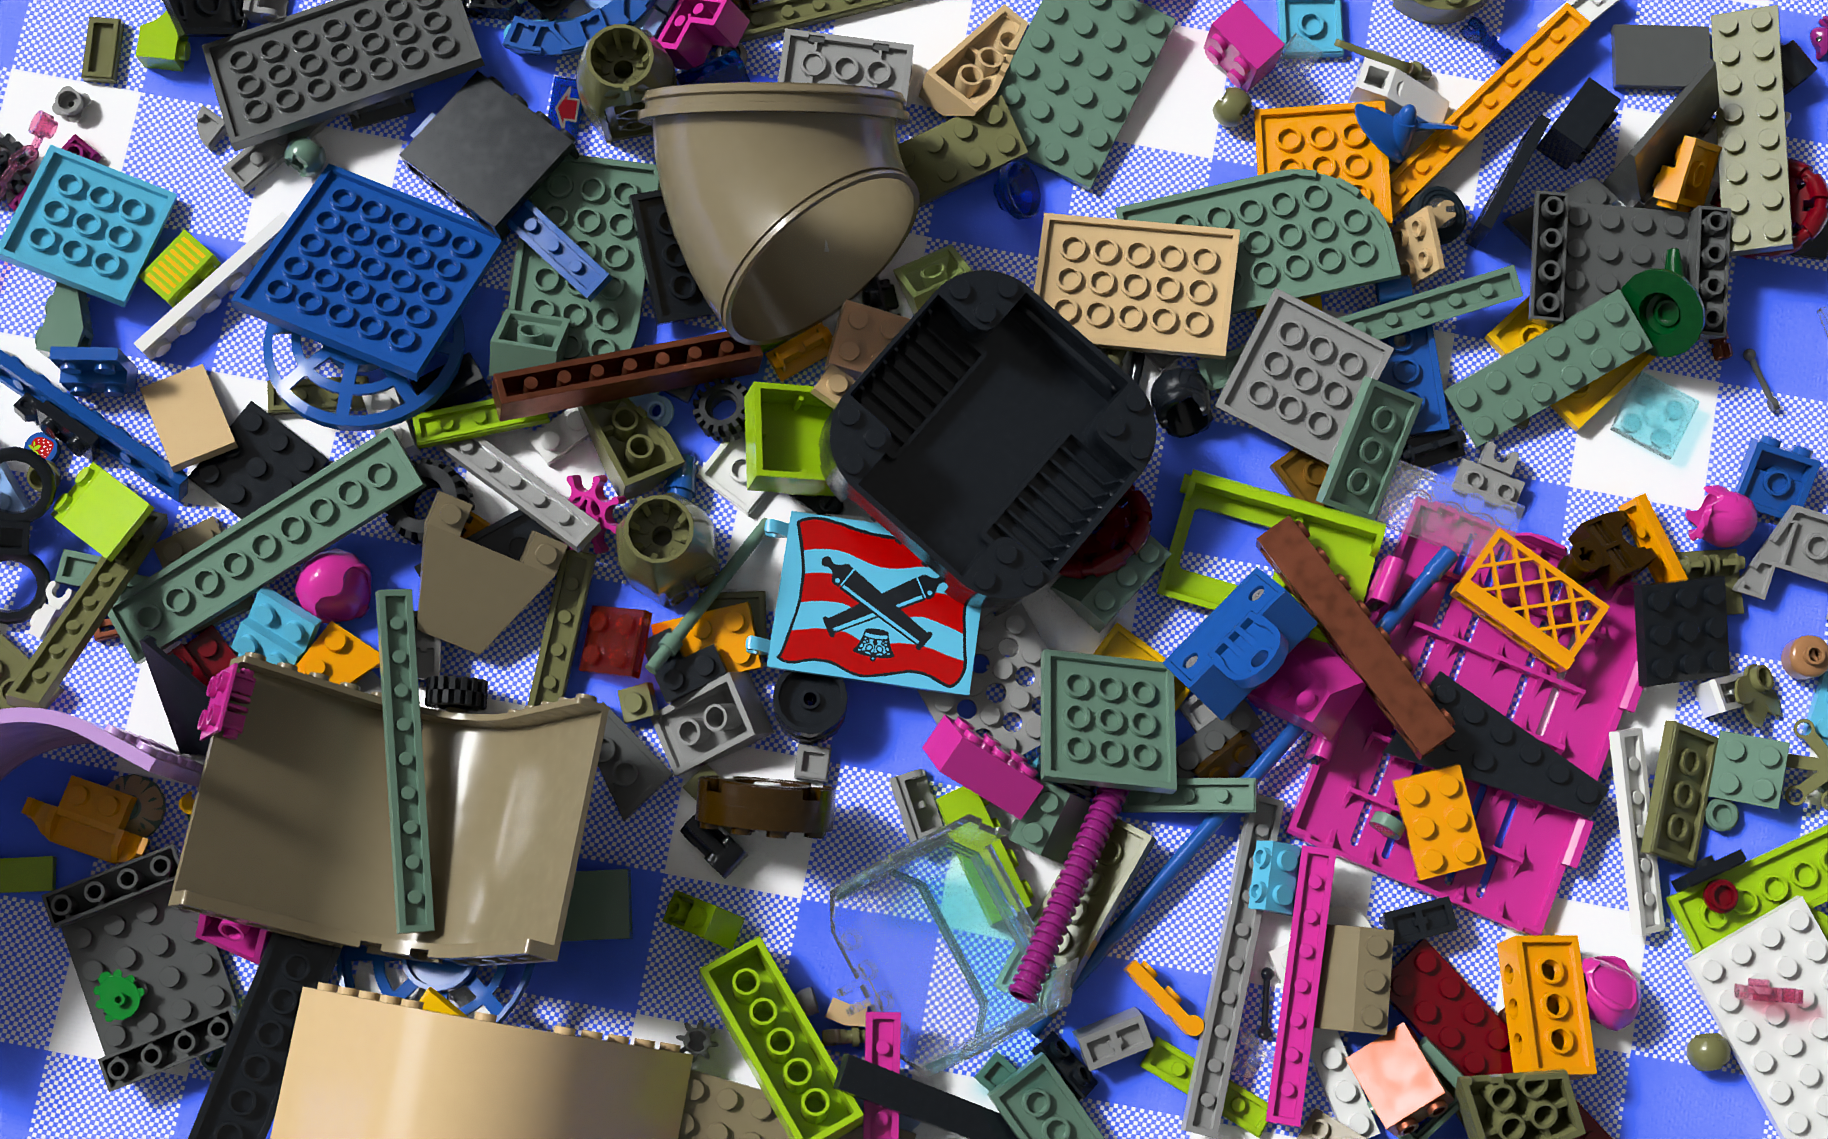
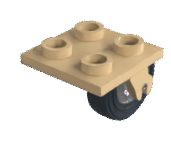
[1392,186,1467,288]

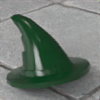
[1621,248,1705,357]

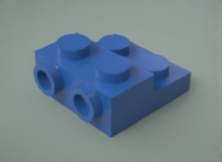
[49,346,138,398]
[1735,435,1822,519]

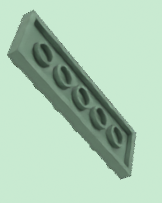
[1444,289,1653,448]

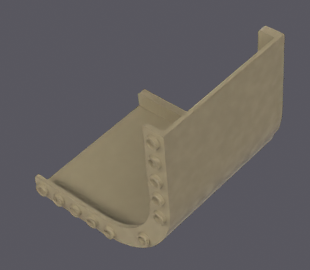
[168,652,610,966]

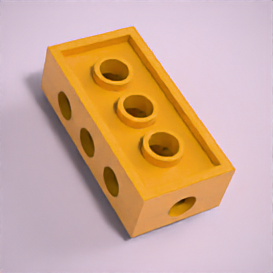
[1497,935,1597,1080]

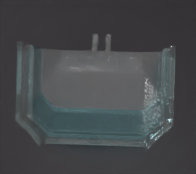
[830,814,1079,1078]

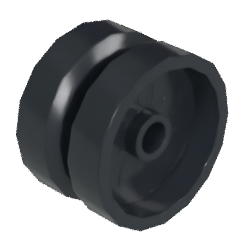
[773,671,848,744]

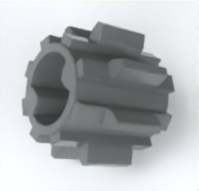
[676,1019,719,1063]

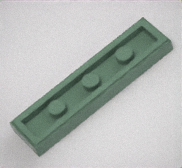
[1121,778,1258,813]

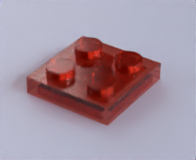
[579,605,653,679]

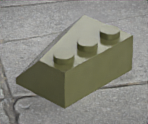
[1455,1069,1586,1139]

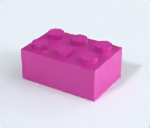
[922,715,1044,820]

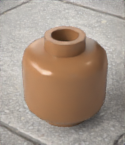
[1780,635,1828,681]

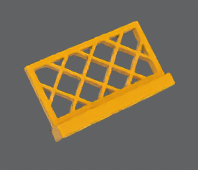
[1449,528,1610,673]

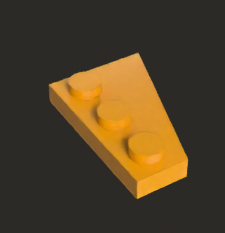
[296,620,380,685]

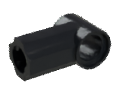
[680,815,749,879]

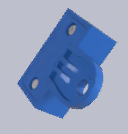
[1162,567,1318,721]

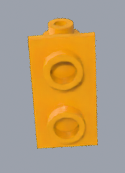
[765,322,833,382]

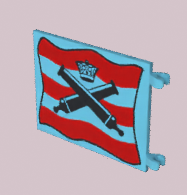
[745,511,981,697]

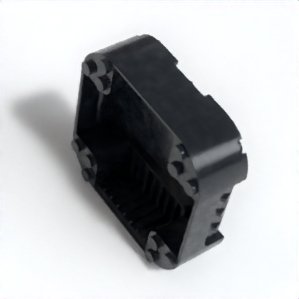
[819,270,1156,609]

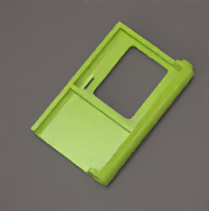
[1157,469,1386,644]

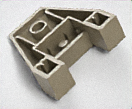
[416,491,568,655]

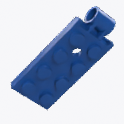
[1361,275,1450,437]

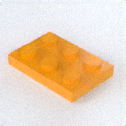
[651,602,763,672]
[1391,763,1486,880]

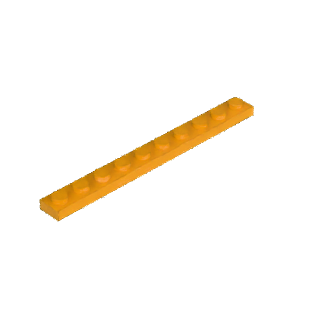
[1390,3,1591,219]

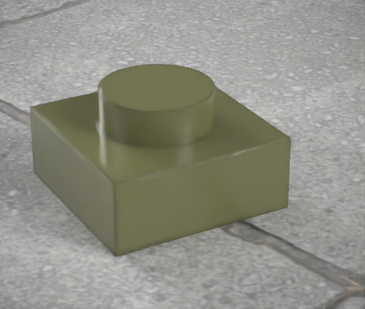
[617,682,660,724]

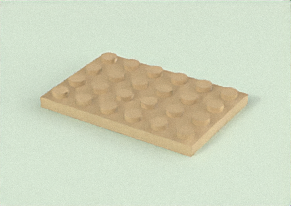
[1034,213,1240,360]

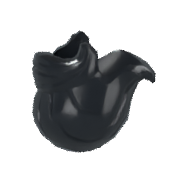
[1150,367,1214,438]

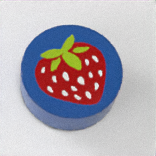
[24,432,61,463]

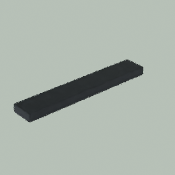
[833,1054,1018,1139]

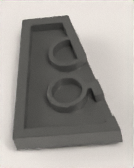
[1502,176,1618,251]

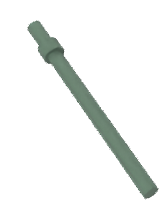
[645,517,768,674]

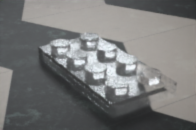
[1377,460,1525,570]

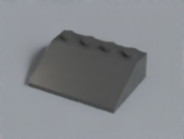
[1602,59,1720,207]

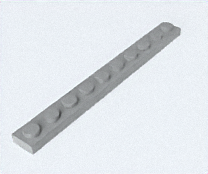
[1180,794,1285,1139]

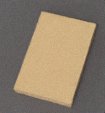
[140,364,238,473]

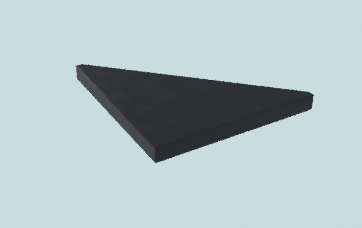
[139,635,211,756]

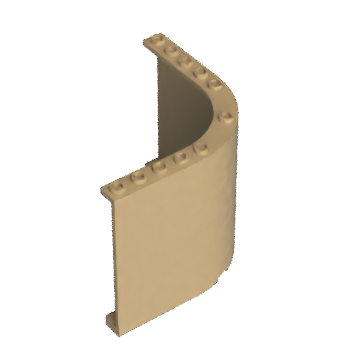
[270,982,693,1139]

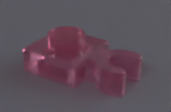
[1734,978,1803,1004]

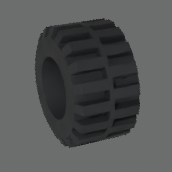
[385,458,475,547]

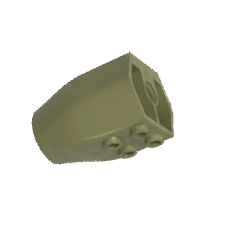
[576,24,678,143]
[616,492,720,607]

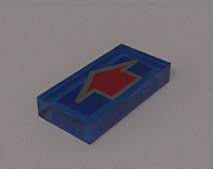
[548,76,584,145]

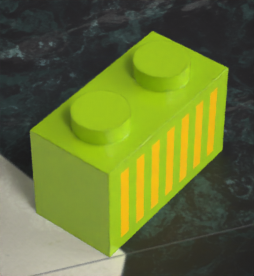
[139,229,221,308]

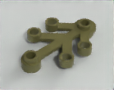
[1785,719,1828,811]

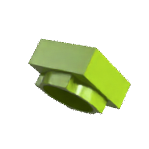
[744,381,835,496]

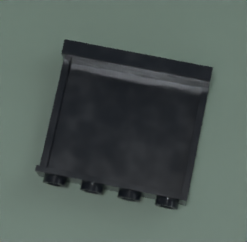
[399,70,580,241]

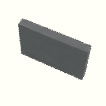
[1611,24,1710,90]

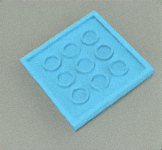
[0,144,177,308]

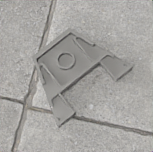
[1732,505,1828,620]

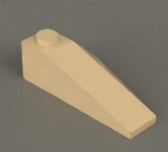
[918,4,1028,116]

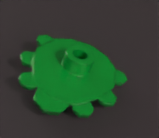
[93,969,145,1022]

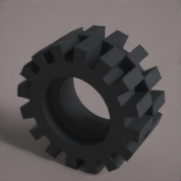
[692,377,748,442]
[425,675,488,711]

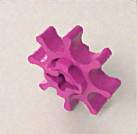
[566,475,627,554]

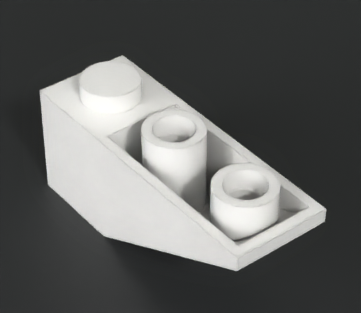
[1349,58,1450,123]

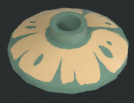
[107,774,166,838]

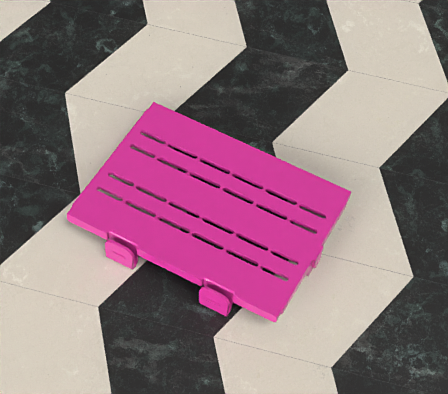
[1284,496,1644,936]

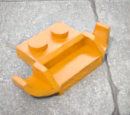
[21,775,151,865]

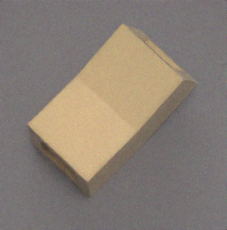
[825,997,868,1027]

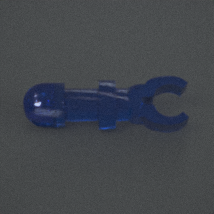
[1460,16,1514,66]

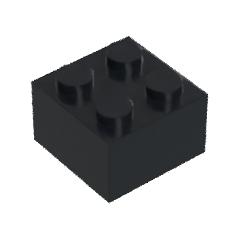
[1536,77,1621,171]

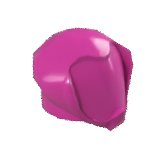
[295,548,371,623]
[1582,956,1642,1032]

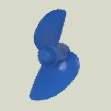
[1355,104,1459,163]

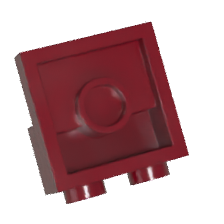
[167,625,238,687]

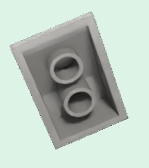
[651,672,774,777]

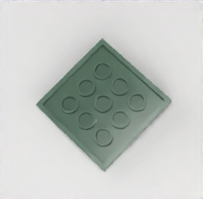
[1041,649,1177,794]

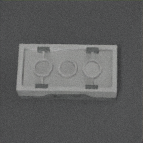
[778,28,914,111]

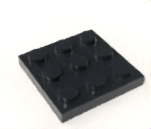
[188,401,331,520]
[1633,576,1730,687]

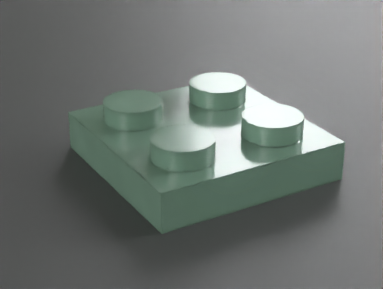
[1708,730,1790,809]

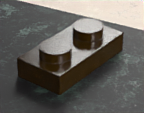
[1192,730,1262,778]

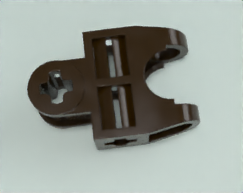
[1557,510,1658,592]

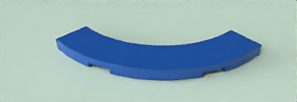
[502,0,657,57]

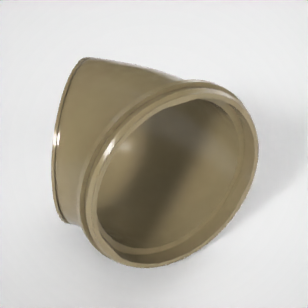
[638,82,920,345]

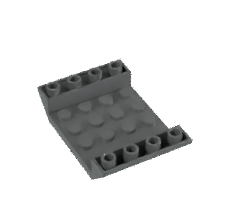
[1528,190,1731,341]
[41,844,241,1092]

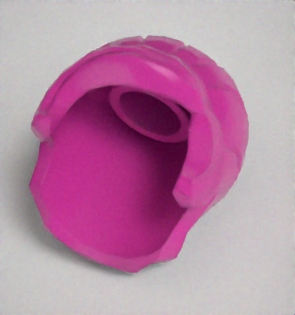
[1685,485,1758,548]

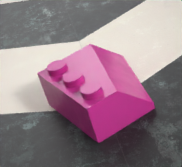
[1246,637,1367,741]

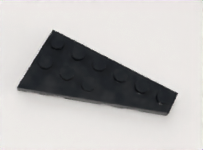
[1381,671,1609,818]

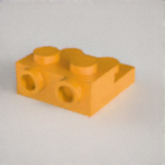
[1653,135,1722,212]

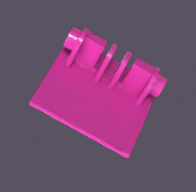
[197,663,256,741]

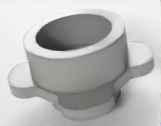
[52,86,91,123]

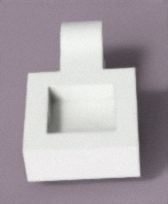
[28,581,76,640]

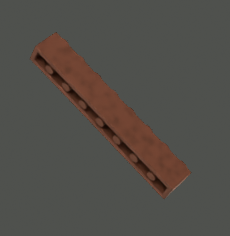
[492,331,763,422]
[1256,515,1456,760]

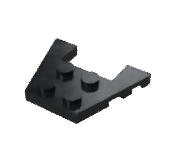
[162,0,248,37]

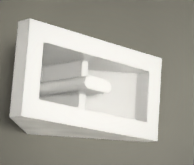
[1693,672,1744,718]

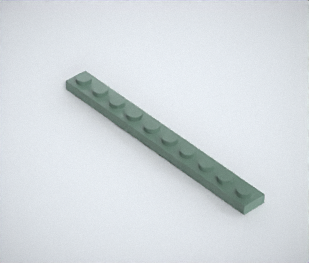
[1196,265,1523,391]
[375,589,435,934]

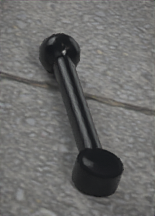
[1257,967,1274,1040]

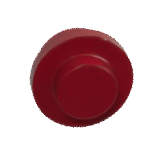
[1703,879,1738,913]

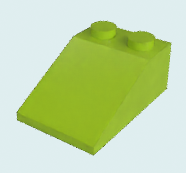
[50,462,155,562]

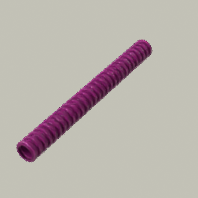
[1008,787,1130,1003]

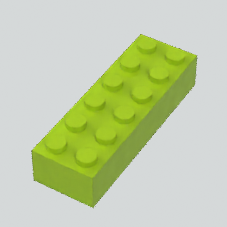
[699,936,864,1139]

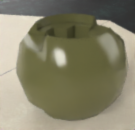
[1212,87,1253,128]
[1686,1033,1731,1071]

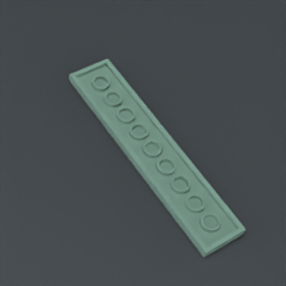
[107,427,427,664]

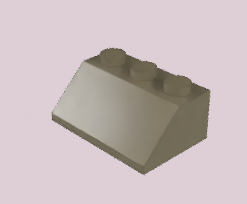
[1313,924,1394,1035]

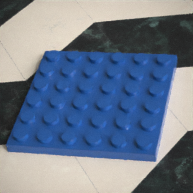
[231,163,507,382]

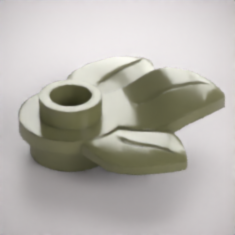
[1734,664,1781,728]

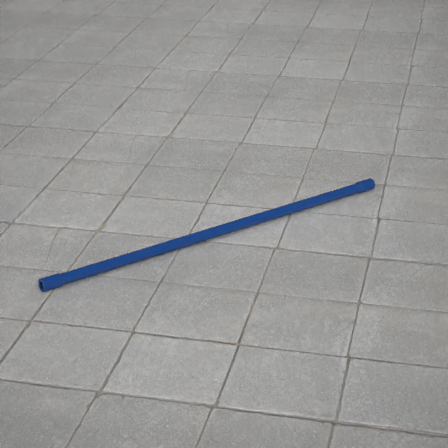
[1022,546,1459,1038]

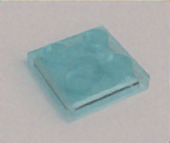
[1610,371,1700,460]

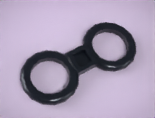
[0,446,57,625]

